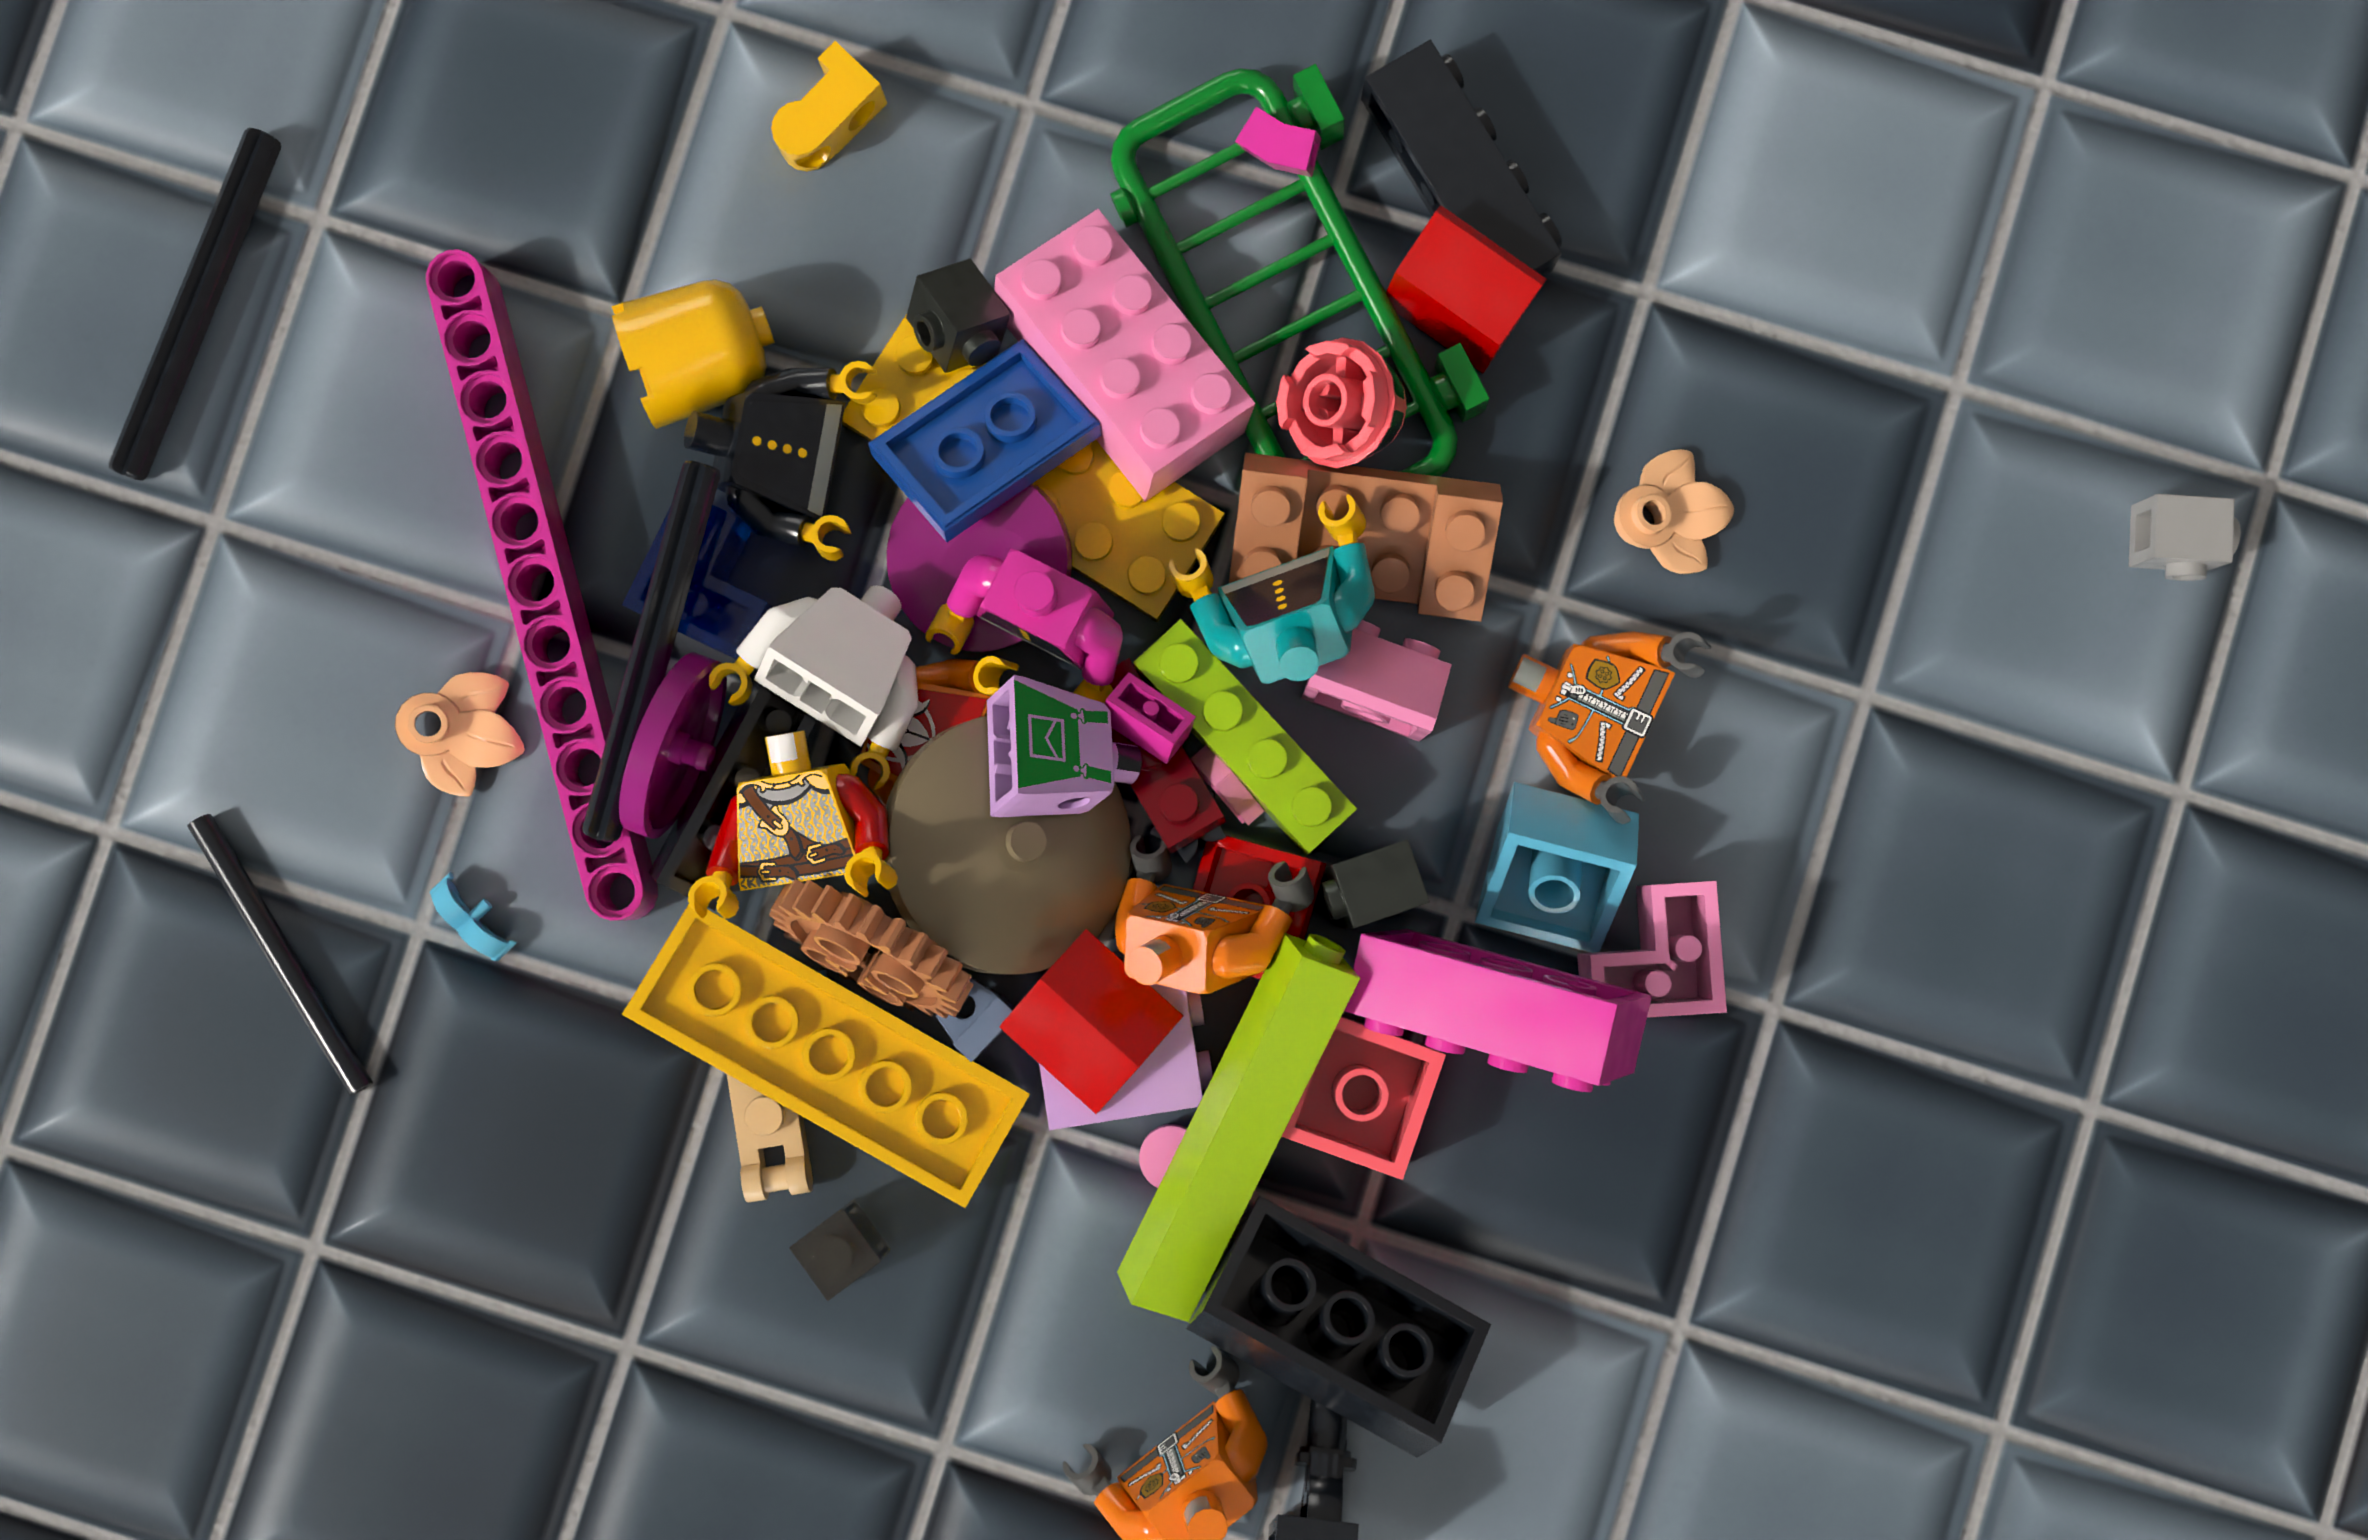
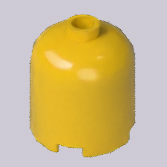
[611,279,775,429]

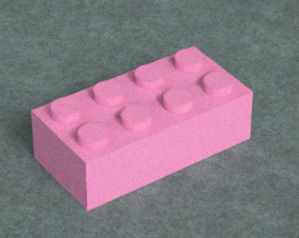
[994,209,1255,502]

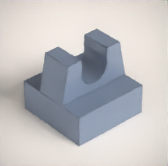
[936,978,1015,1062]

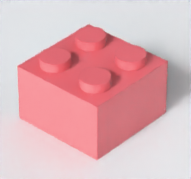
[1281,1016,1446,1180]

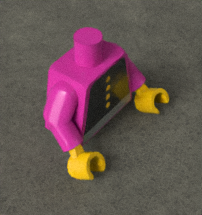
[925,548,1123,704]

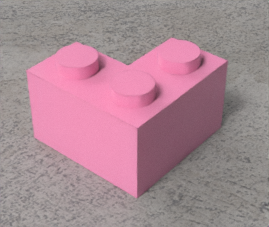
[1577,881,1727,1018]

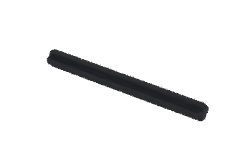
[108,127,281,481]
[582,460,721,842]

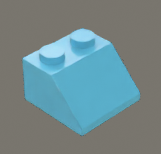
[1475,782,1639,953]

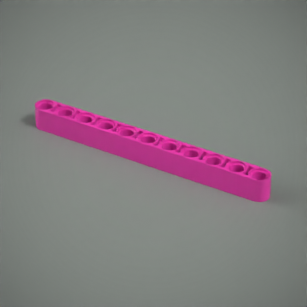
[426,249,658,921]

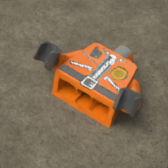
[1508,631,1711,824]
[1115,835,1315,994]
[1063,1346,1268,1540]

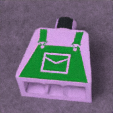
[987,675,1142,817]

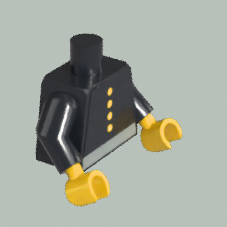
[684,361,877,561]

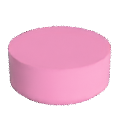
[1139,1124,1187,1188]

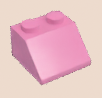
[1301,620,1452,742]

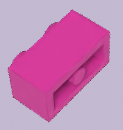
[1105,672,1196,764]

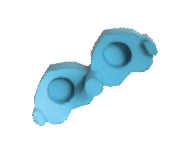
[430,872,517,961]

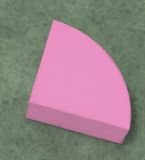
[1190,746,1265,826]

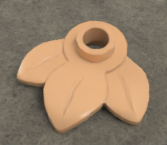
[1614,449,1734,574]
[395,672,525,797]

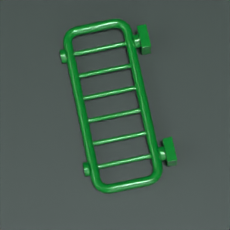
[1110,63,1490,477]

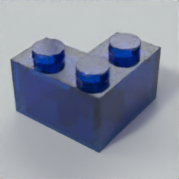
[622,505,773,660]

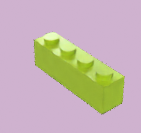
[1133,619,1357,855]

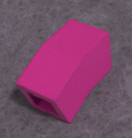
[1235,106,1321,177]

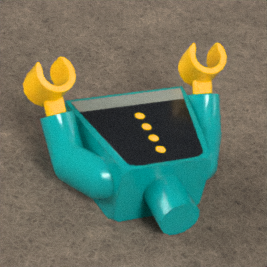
[1169,494,1375,684]

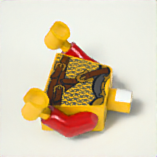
[688,730,898,919]

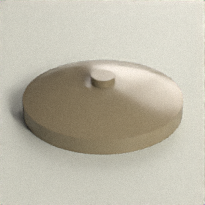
[884,716,1131,975]

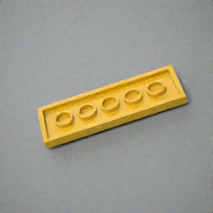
[842,314,1225,622]
[622,904,1030,1208]

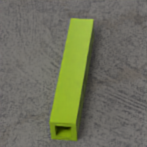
[1117,933,1360,1322]

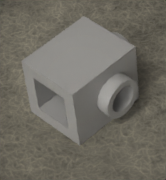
[2129,494,2241,581]

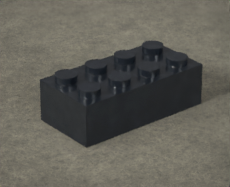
[1186,1196,1491,1458]

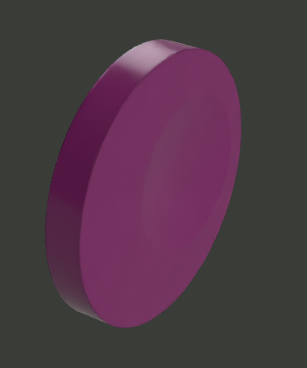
[886,483,1072,652]
[619,652,727,839]

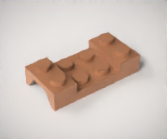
[1229,452,1503,622]

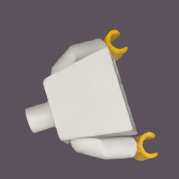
[709,585,918,790]

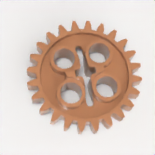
[769,879,974,1018]

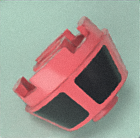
[1276,337,1407,468]

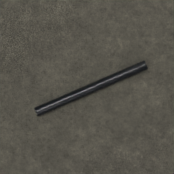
[187,814,373,1096]

